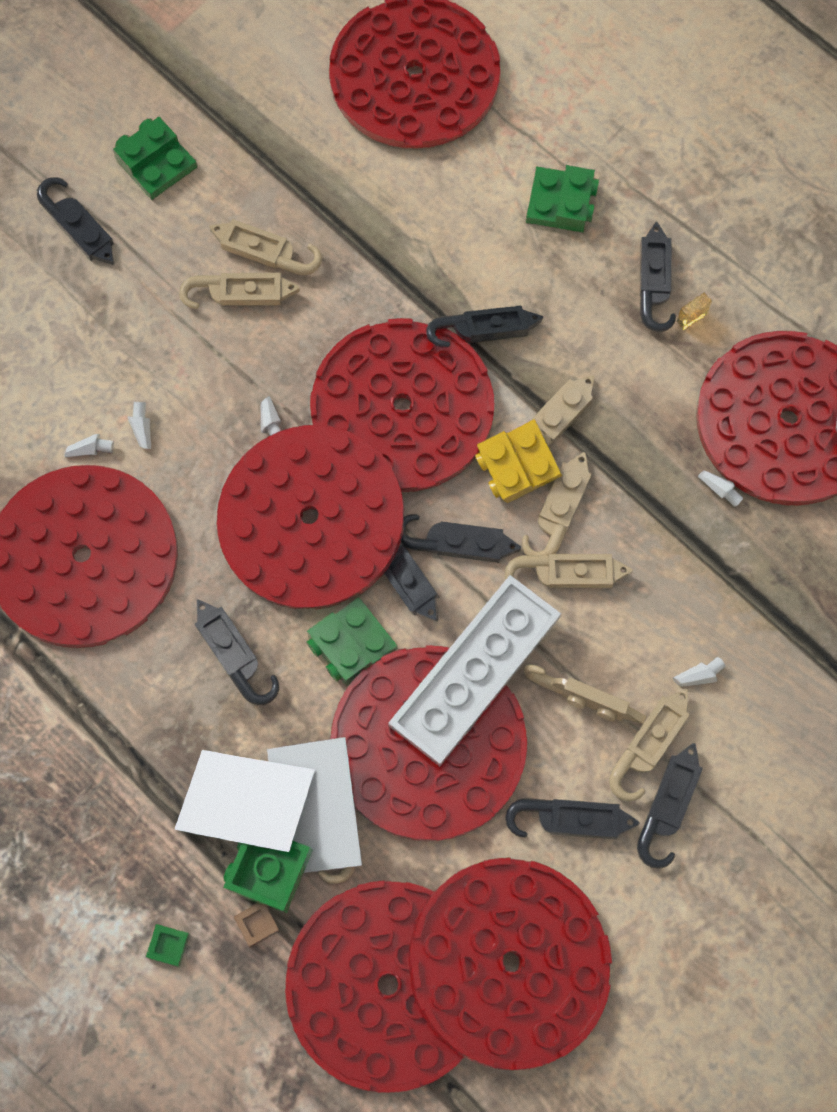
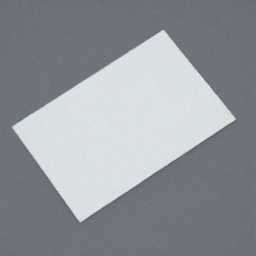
[267,737,362,873]
[175,750,315,852]

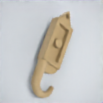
[209,219,322,275]
[179,273,300,309]
[530,375,595,446]
[521,452,592,556]
[504,554,633,588]
[523,664,646,724]
[609,689,690,802]

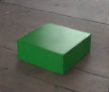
[146,924,190,967]

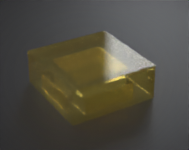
[676,292,712,330]

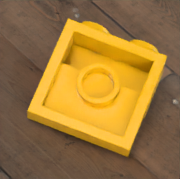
[475,419,563,504]

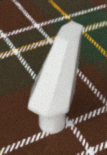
[261,396,282,435]
[128,401,151,449]
[64,434,114,457]
[698,471,743,507]
[673,657,726,687]

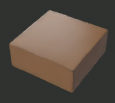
[234,903,280,948]

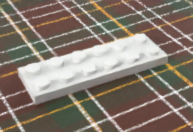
[388,575,561,766]

